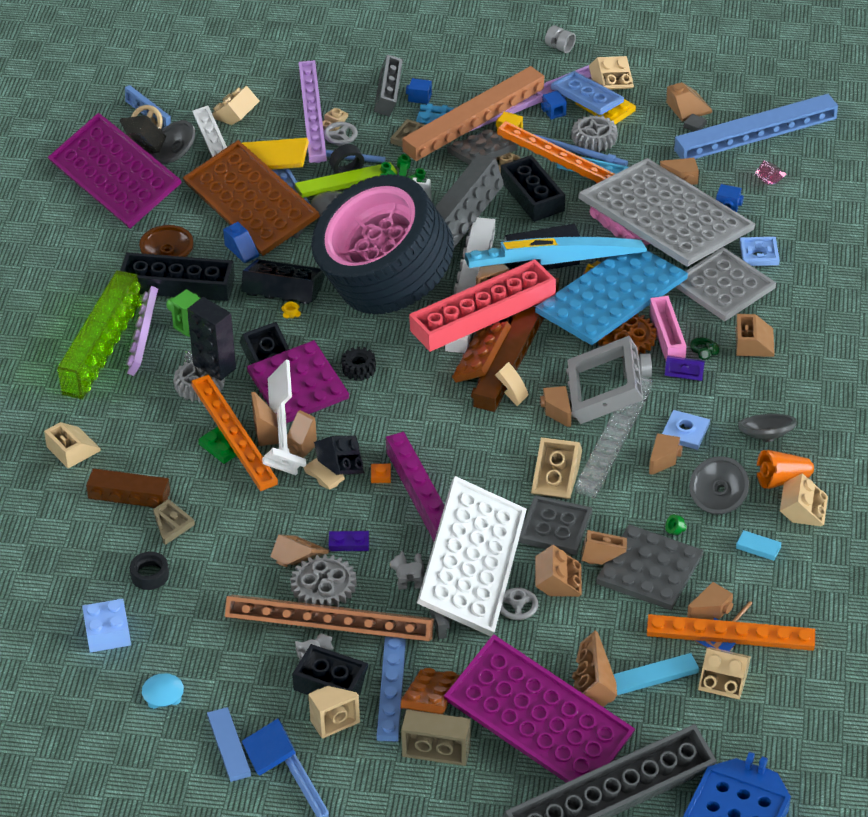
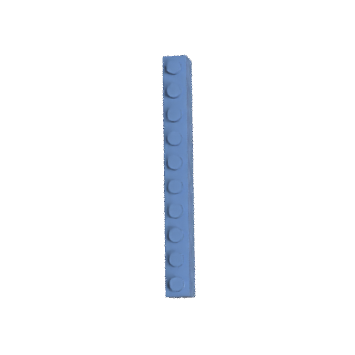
[674,94,838,159]

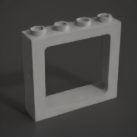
[566,336,643,424]

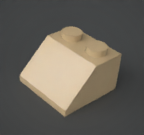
[308,686,360,739]

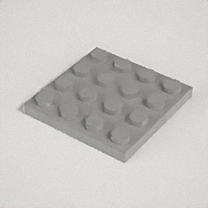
[675,247,776,322]

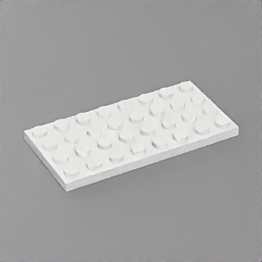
[417,476,527,636]

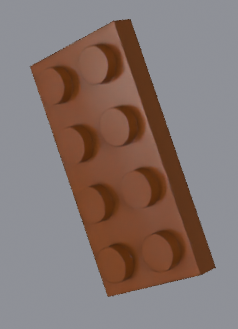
[452,321,511,383]
[401,668,460,714]

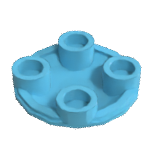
[142,673,184,709]

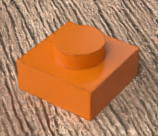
[371,463,391,483]

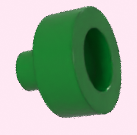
[665,514,687,536]

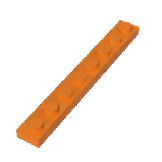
[497,121,615,183]
[191,375,278,491]
[647,614,815,651]

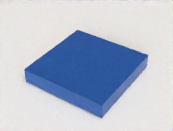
[242,719,296,776]

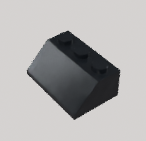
[292,644,368,695]

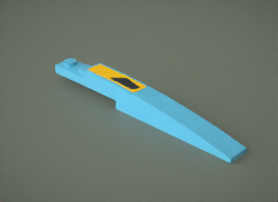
[465,237,647,268]

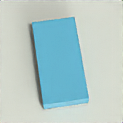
[736,530,782,561]

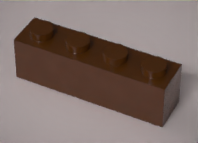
[86,468,170,508]

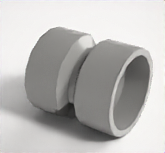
[545,25,576,53]
[623,353,652,379]

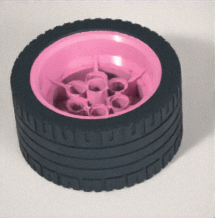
[311,174,454,314]

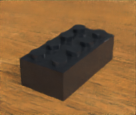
[501,155,565,222]
[505,223,580,270]
[187,297,236,381]

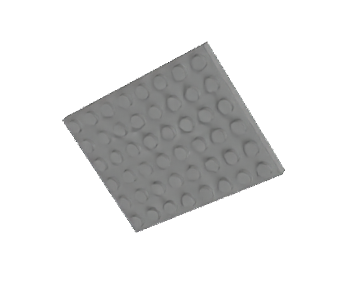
[578,158,755,267]

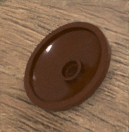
[139,225,194,257]

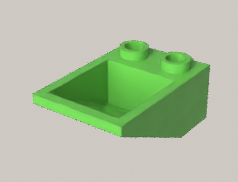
[166,289,200,337]

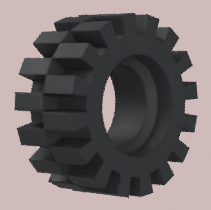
[342,347,376,381]

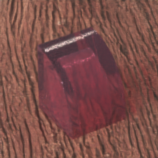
[754,160,786,185]

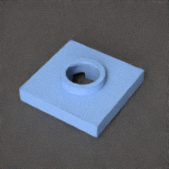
[739,237,780,266]
[662,410,710,450]

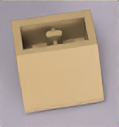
[589,56,634,90]
[212,86,259,125]
[44,422,101,468]
[780,473,828,526]
[698,647,751,700]

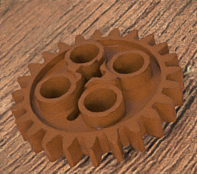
[598,313,657,358]

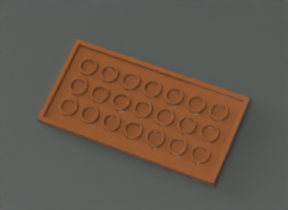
[183,140,320,256]

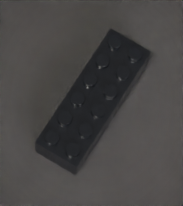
[119,252,235,301]

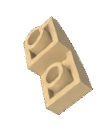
[322,108,348,131]
[495,362,529,406]
[303,458,345,490]

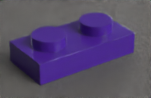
[665,356,705,381]
[328,531,369,552]

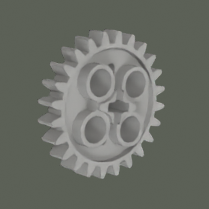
[290,554,357,607]

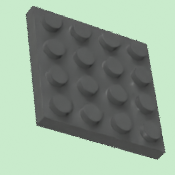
[596,524,703,611]

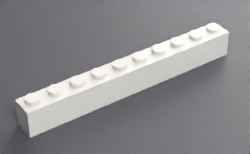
[445,217,495,353]

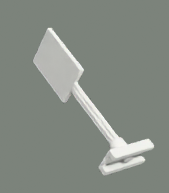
[262,360,306,475]

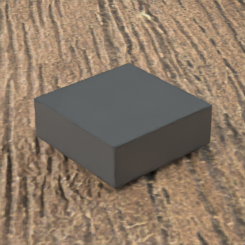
[683,114,707,131]

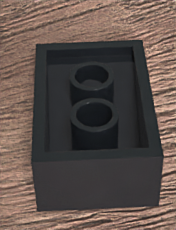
[239,322,290,364]

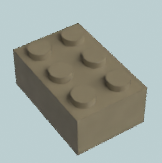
[401,710,471,766]

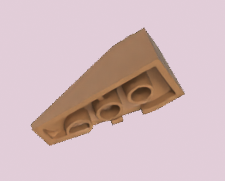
[572,631,617,707]

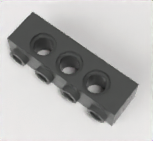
[374,54,403,117]

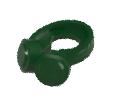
[690,337,719,360]

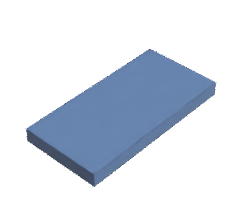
[551,71,624,115]

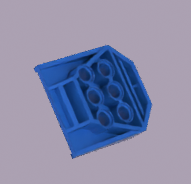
[683,752,791,817]

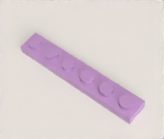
[126,286,158,376]

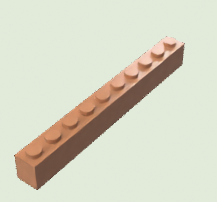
[402,66,544,161]
[225,594,435,641]

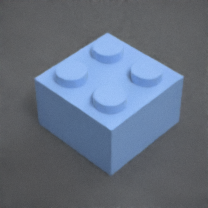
[82,599,131,653]

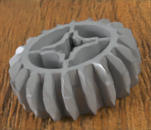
[571,115,618,153]
[173,359,225,403]

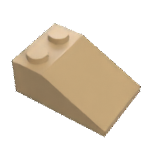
[531,438,582,499]

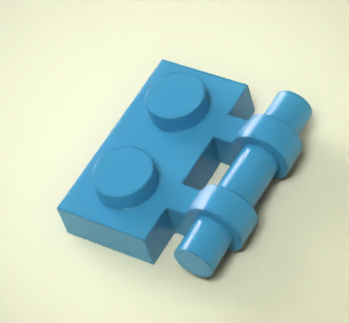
[416,103,454,125]

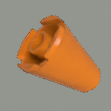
[757,450,814,489]

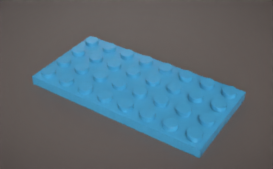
[535,251,688,345]

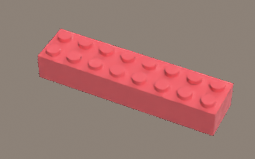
[409,259,556,352]

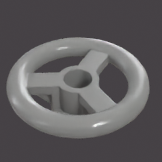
[324,122,358,146]
[500,588,538,620]

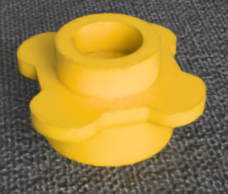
[281,302,301,319]

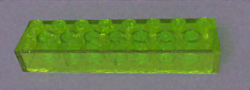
[57,270,142,400]

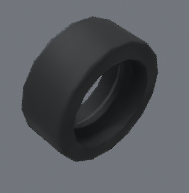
[329,144,364,174]
[129,551,169,590]

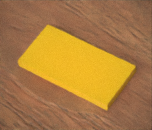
[243,138,309,170]

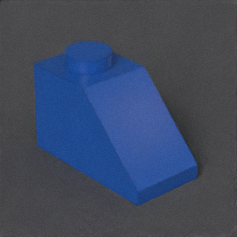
[223,222,259,264]

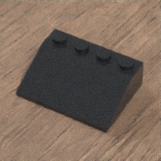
[241,259,326,304]

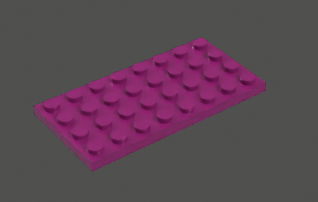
[48,112,182,229]
[444,634,635,783]

